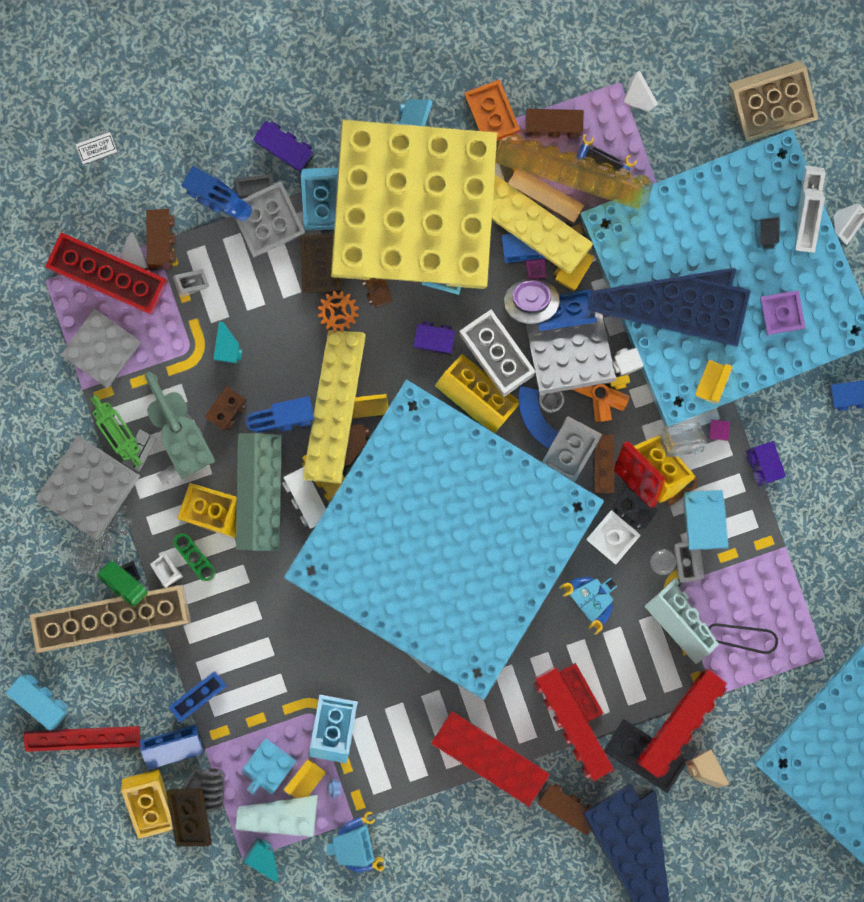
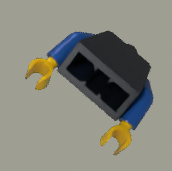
[577,134,637,194]

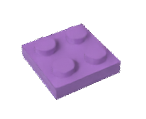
[760,290,806,335]

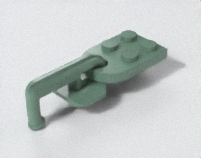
[145,372,216,479]

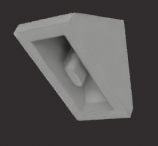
[120,232,149,270]
[173,269,209,297]

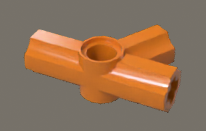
[571,384,630,422]

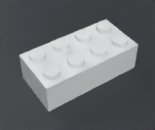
[460,310,536,397]

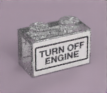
[75,130,120,168]

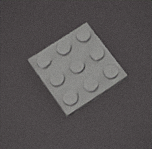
[235,181,306,258]
[61,308,142,388]

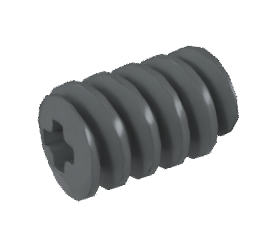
[200,768,225,811]

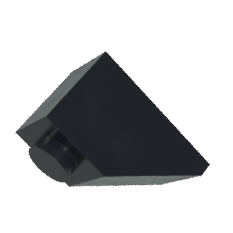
[754,217,780,250]

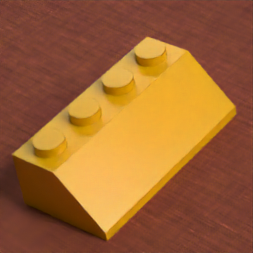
[435,354,519,434]

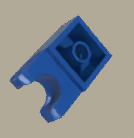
[181,166,252,221]
[246,396,315,433]

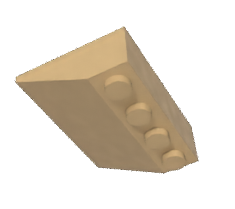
[728,61,818,142]

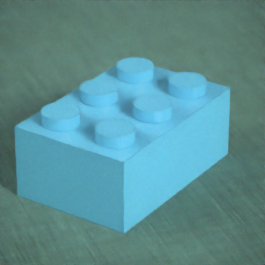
[5,674,70,731]

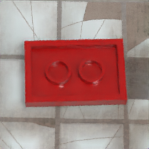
[614,441,666,508]

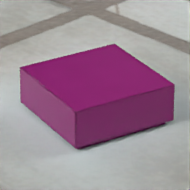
[526,259,547,280]
[708,419,730,441]

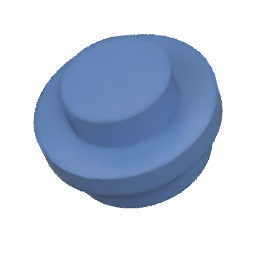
[327,779,341,798]

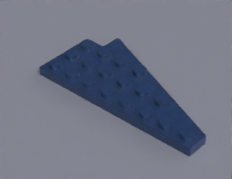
[587,268,751,347]
[582,783,670,902]

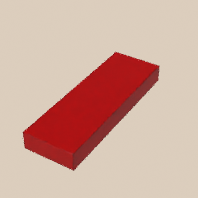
[559,663,604,722]

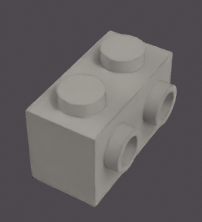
[674,541,705,583]

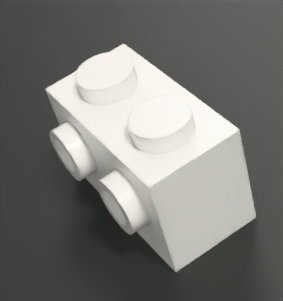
[612,348,644,377]

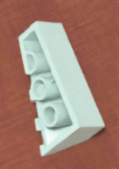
[645,578,718,664]
[236,795,318,837]

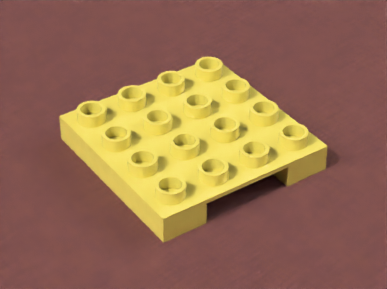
[331,120,497,289]

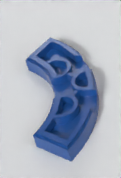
[519,386,558,448]

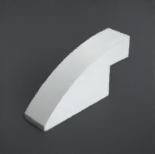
[795,166,826,253]

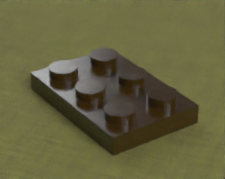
[300,234,341,293]
[166,788,212,847]

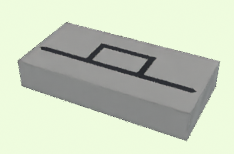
[122,430,157,472]

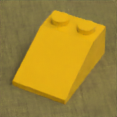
[177,483,237,538]
[121,769,173,839]

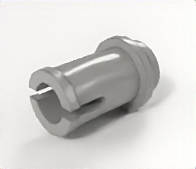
[157,464,178,484]

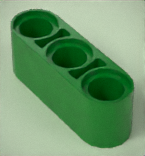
[174,534,216,581]
[97,560,148,607]

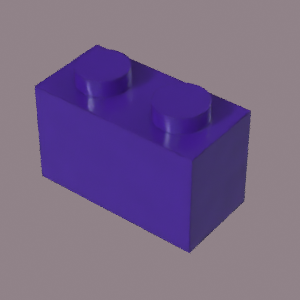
[413,321,455,355]
[746,441,786,487]

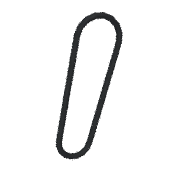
[708,623,778,654]

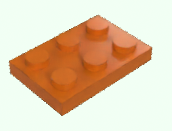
[464,79,520,141]

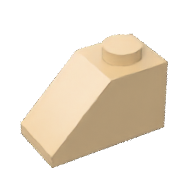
[685,750,729,788]

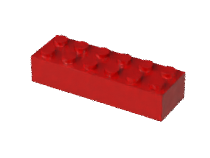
[45,232,168,316]
[533,666,614,781]
[636,669,727,778]
[431,710,550,807]

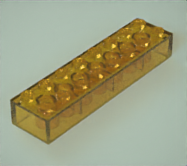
[495,134,654,209]

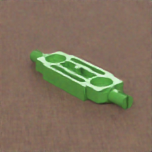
[90,395,143,468]

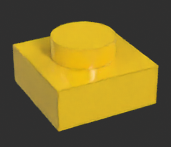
[609,375,630,390]

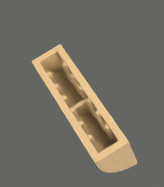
[508,167,585,225]

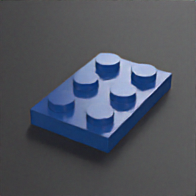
[538,289,596,331]

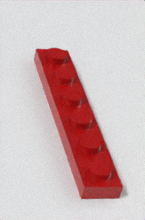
[23,726,141,752]

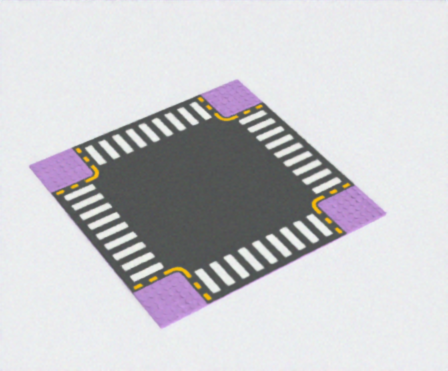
[46,83,824,859]

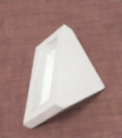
[624,71,658,112]
[834,203,864,245]
[150,553,183,588]

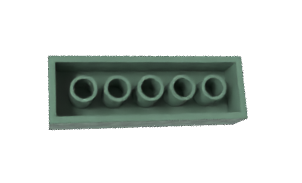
[236,433,282,551]

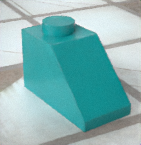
[213,321,243,364]
[244,838,279,883]

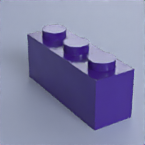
[253,120,314,173]

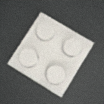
[586,510,641,565]

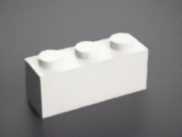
[282,467,326,529]

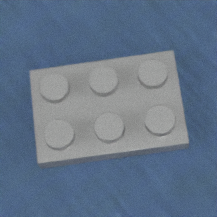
[542,416,602,482]

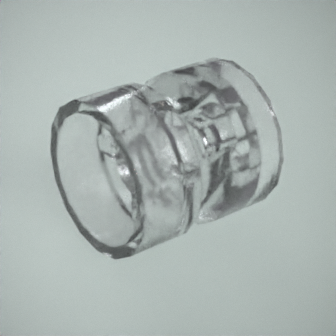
[649,550,676,575]

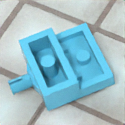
[241,738,296,795]

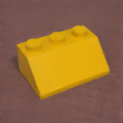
[634,435,695,503]

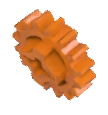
[318,291,359,332]

